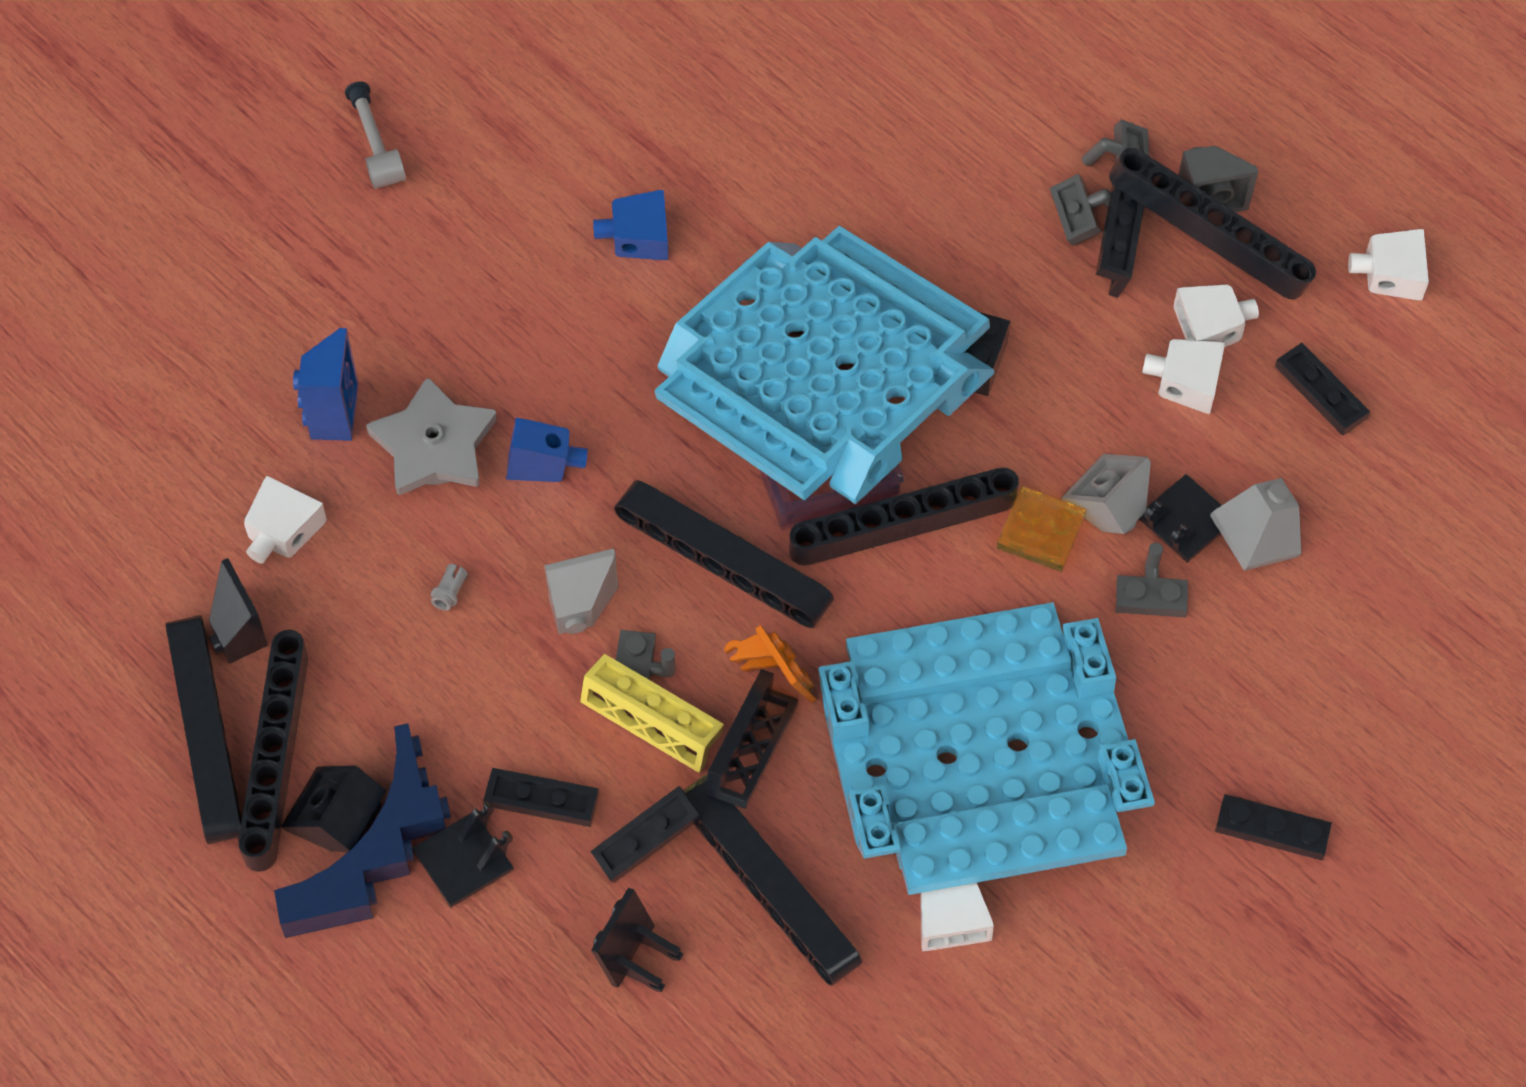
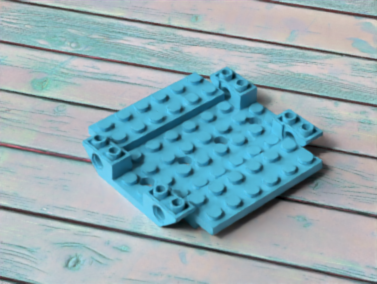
[654,226,994,504]
[818,602,1155,895]

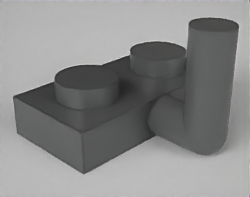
[1082,119,1149,166]
[1050,174,1111,246]
[1115,543,1188,617]
[616,630,676,680]

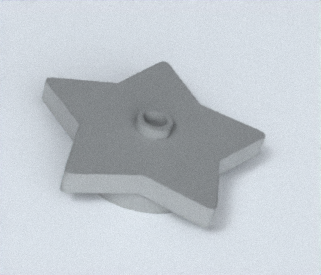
[366,378,497,495]

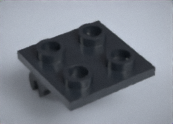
[1139,474,1222,563]
[412,802,514,908]
[591,887,683,992]

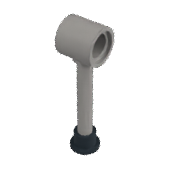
[345,81,406,189]

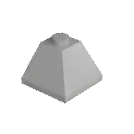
[1061,454,1151,534]
[1210,478,1301,571]
[544,548,618,634]

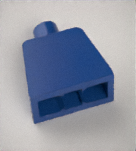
[593,190,668,260]
[506,417,588,482]

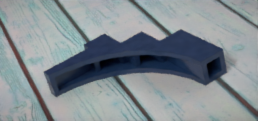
[274,723,451,938]

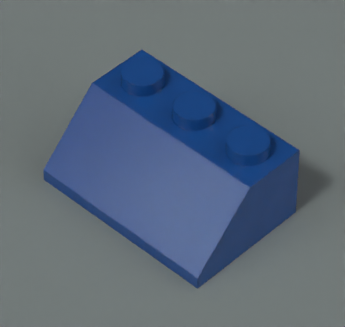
[293,328,359,441]

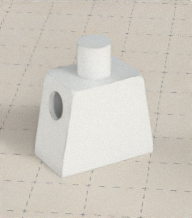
[1348,229,1429,300]
[1173,285,1259,347]
[1142,339,1225,414]
[244,476,327,563]
[920,883,994,952]

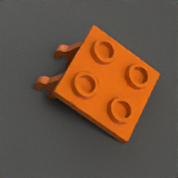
[724,625,817,703]

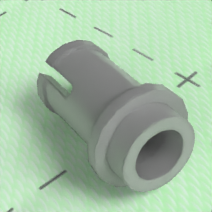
[431,564,468,611]

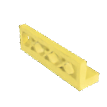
[580,654,724,773]

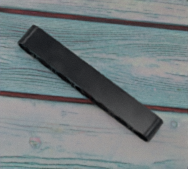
[1109,148,1316,299]
[789,467,1019,566]
[614,480,834,628]
[165,615,242,845]
[238,629,308,872]
[684,774,862,986]

